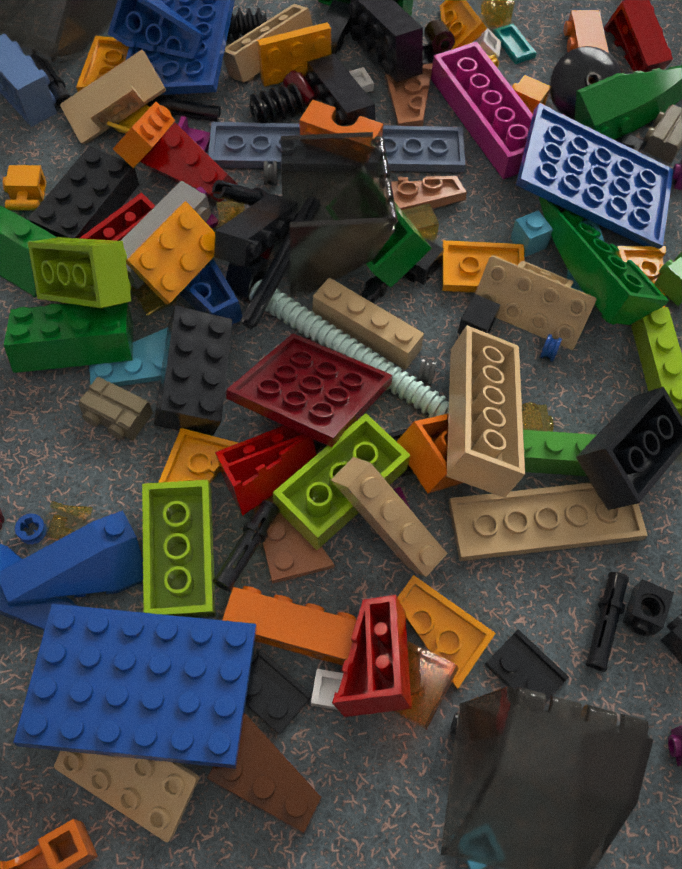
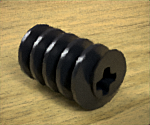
[227,8,267,41]
[249,83,305,123]

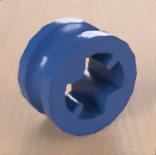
[539,334,562,362]
[15,514,47,545]

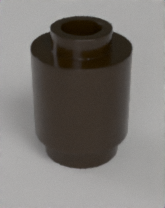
[424,20,455,54]

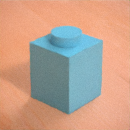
[510,210,553,257]

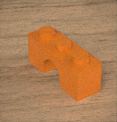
[299,100,383,164]
[113,102,175,168]
[0,819,98,869]

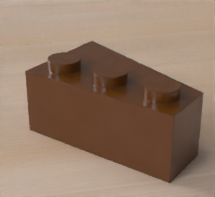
[207,713,321,836]

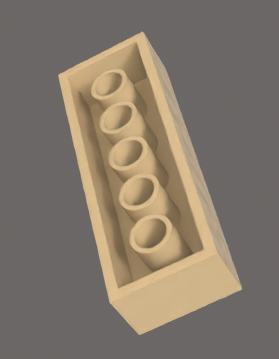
[447,325,525,498]

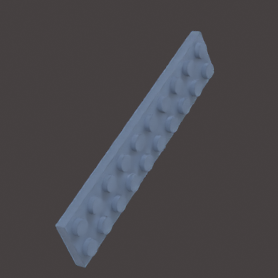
[208,122,466,172]

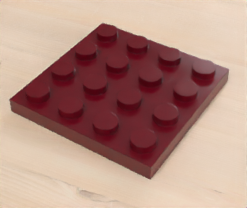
[226,333,393,447]

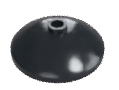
[550,46,622,120]

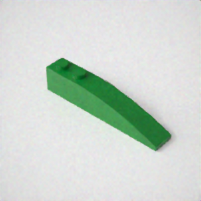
[575,65,682,140]
[539,197,669,325]
[0,206,57,297]

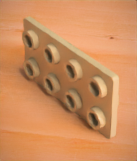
[60,50,166,144]
[475,255,597,350]
[54,751,199,842]

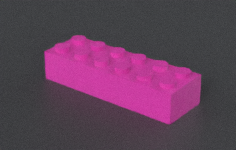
[431,41,533,179]

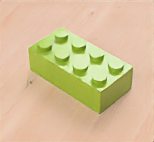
[28,237,131,308]
[273,413,410,550]
[142,480,216,618]

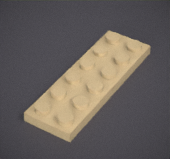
[448,483,648,561]

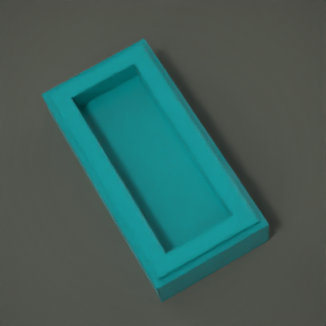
[492,23,537,65]

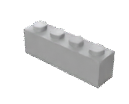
[121,181,211,289]

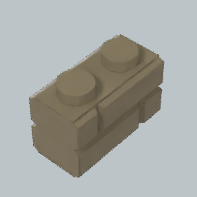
[643,104,682,163]
[78,377,153,441]

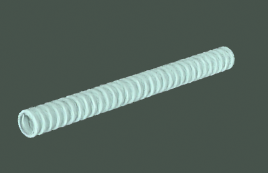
[249,280,449,418]

